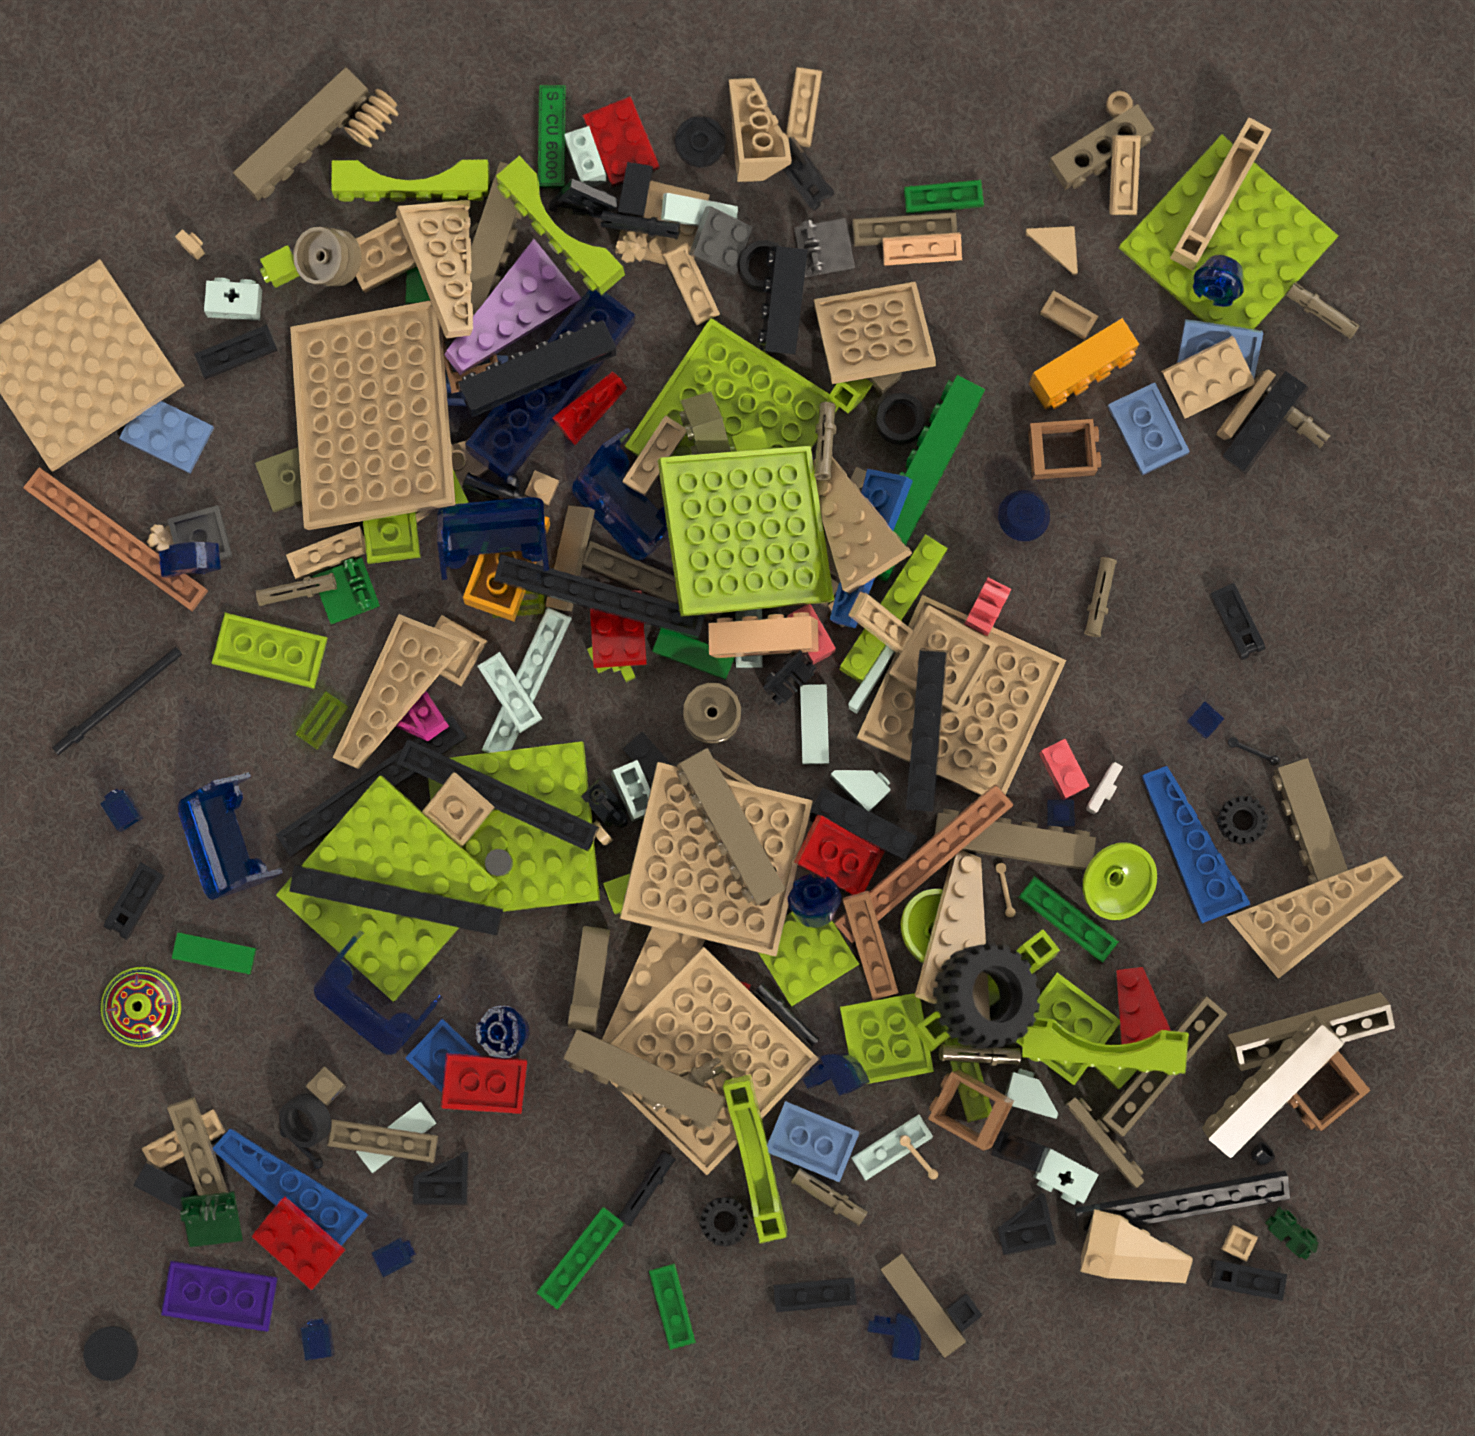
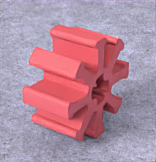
[964,577,1011,636]

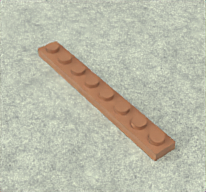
[24,467,208,612]
[834,784,1013,943]

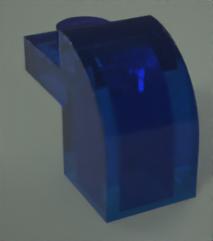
[159,542,221,578]
[803,1053,870,1096]
[867,1312,921,1361]

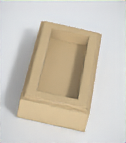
[1040,290,1098,340]

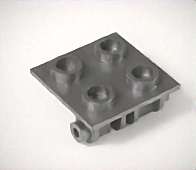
[794,218,855,277]

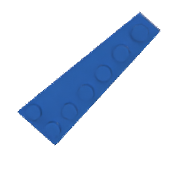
[830,469,913,628]
[1141,766,1251,924]
[213,1129,369,1246]

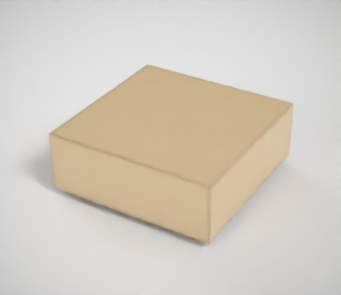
[1221,1225,1258,1262]

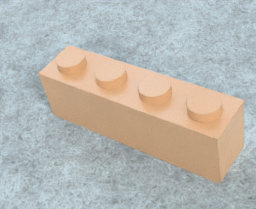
[709,612,819,658]

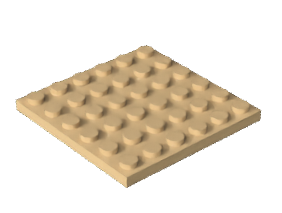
[0,260,185,472]
[857,595,1066,795]
[620,762,812,956]
[609,947,819,1175]

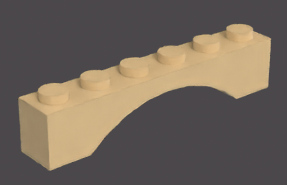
[1170,117,1272,271]

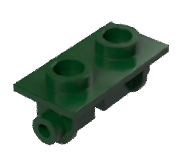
[1265,1206,1319,1260]

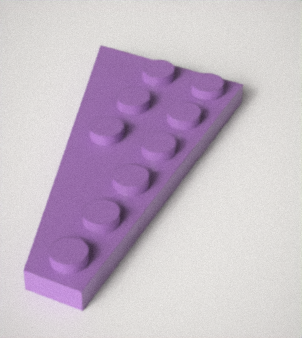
[445,239,582,375]

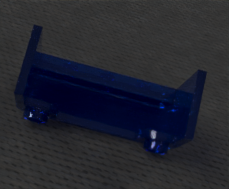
[572,427,669,560]
[437,497,549,580]
[178,772,283,900]
[314,930,443,1055]

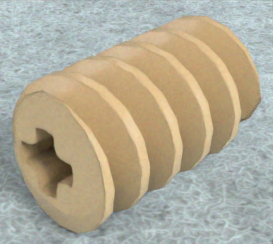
[344,89,399,148]

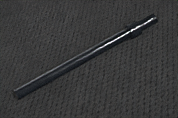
[52,647,183,755]

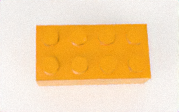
[1029,318,1139,410]
[463,500,550,621]

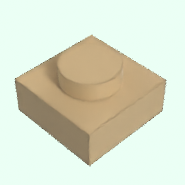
[175,229,205,261]
[525,471,559,506]

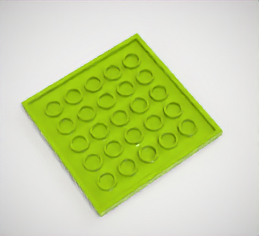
[1119,135,1338,330]
[625,318,839,457]
[657,446,834,616]
[428,742,600,912]
[276,776,500,1002]

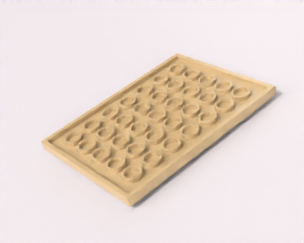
[290,301,455,530]

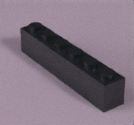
[458,320,617,417]
[906,648,948,812]

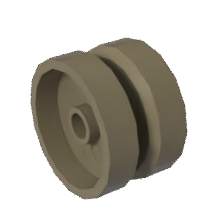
[293,227,362,286]
[683,683,741,744]

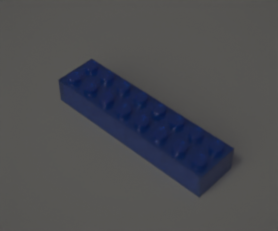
[465,289,635,483]

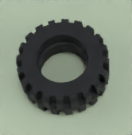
[933,943,1040,1049]

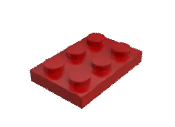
[583,96,660,187]
[590,590,647,668]
[794,815,884,895]
[441,1053,527,1114]
[251,1196,345,1290]

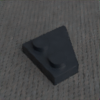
[548,179,618,219]
[413,1152,469,1205]
[997,1193,1056,1256]

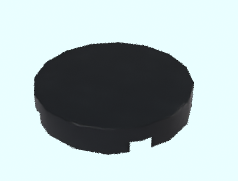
[675,116,726,168]
[83,1326,139,1381]

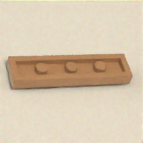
[843,891,899,1000]

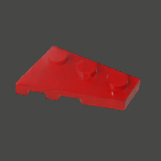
[552,372,627,445]
[1116,967,1171,1045]

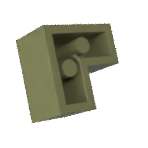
[679,391,731,455]

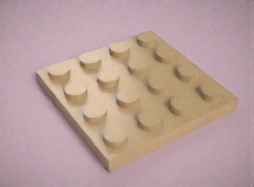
[814,282,936,384]

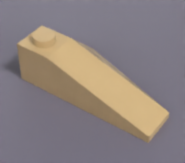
[729,78,791,182]
[1081,1210,1193,1283]

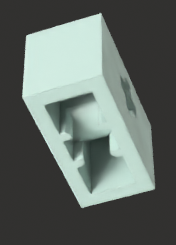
[564,126,606,187]
[204,278,262,321]
[611,760,650,822]
[1034,1149,1098,1205]

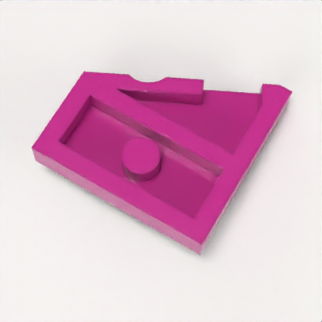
[395,691,449,741]

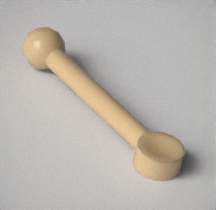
[996,863,1016,917]
[899,1135,938,1180]

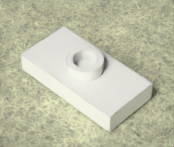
[1086,762,1123,814]

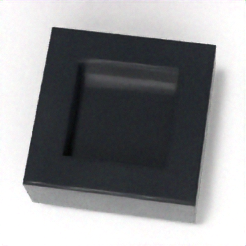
[944,1294,983,1332]

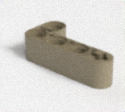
[568,926,610,1032]

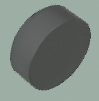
[485,849,513,876]

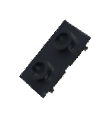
[580,778,628,828]

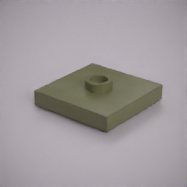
[255,447,302,513]

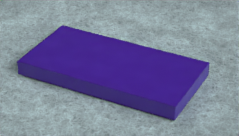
[161,1261,278,1332]

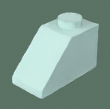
[830,770,891,812]
[1005,1069,1058,1119]

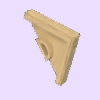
[1026,226,1078,276]

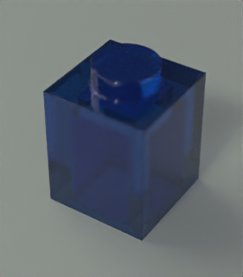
[100,789,144,832]
[371,1237,416,1277]
[301,1318,335,1360]

